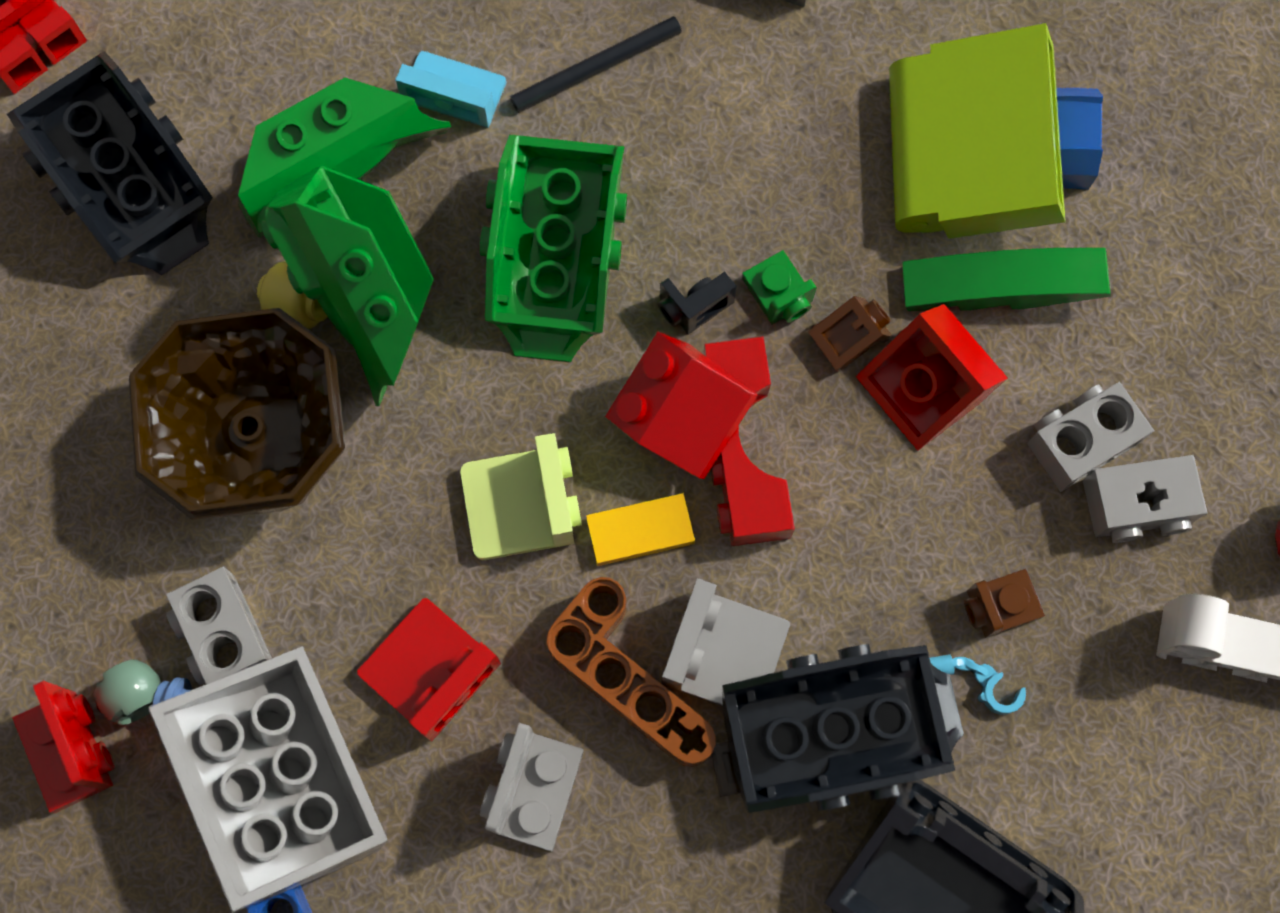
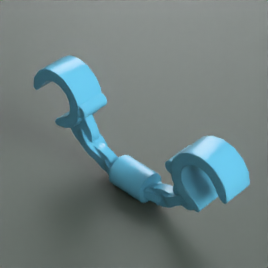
[930,654,1026,715]

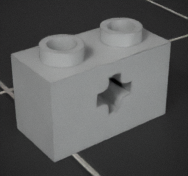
[1083,455,1208,543]

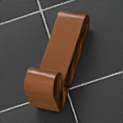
[547,577,716,767]

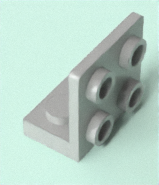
[661,578,790,706]
[480,723,584,852]

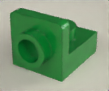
[741,250,817,325]

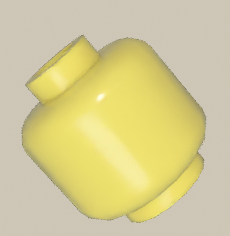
[257,261,328,329]

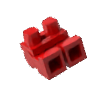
[0,0,87,95]

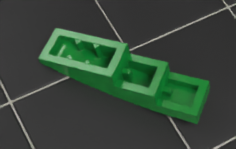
[902,248,1111,312]

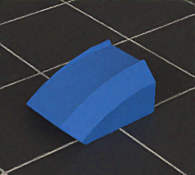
[1056,88,1103,190]

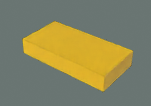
[586,493,695,566]

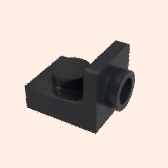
[658,272,737,335]

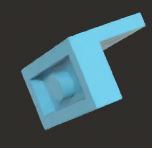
[395,51,506,128]

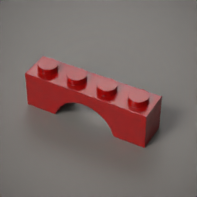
[703,336,795,547]

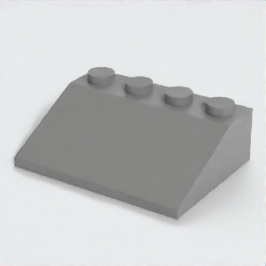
[149,646,388,913]

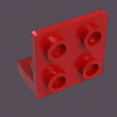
[357,598,501,741]
[12,680,114,813]

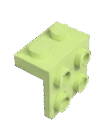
[460,433,582,560]

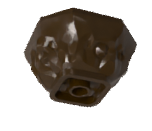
[129,308,345,520]

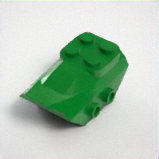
[238,77,452,238]
[480,135,627,362]
[261,165,434,406]

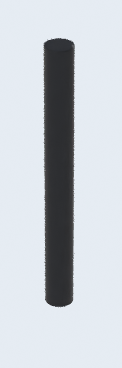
[510,16,682,113]

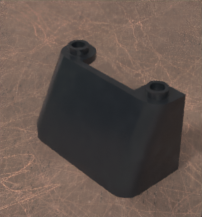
[825,780,1084,913]

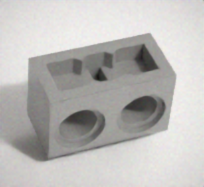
[1027,381,1155,492]
[166,567,272,685]

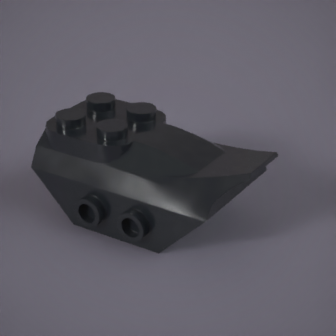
[7,51,213,275]
[722,644,964,813]

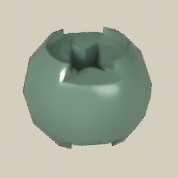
[93,659,161,725]

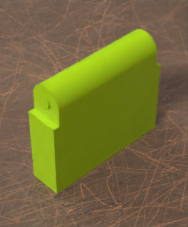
[889,23,1065,239]

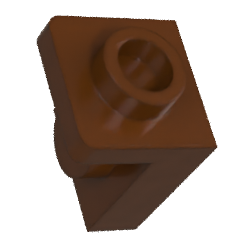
[808,296,893,371]
[964,569,1045,638]

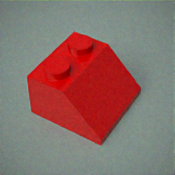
[855,304,1008,451]
[605,332,758,479]

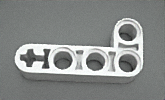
[1156,594,1280,683]

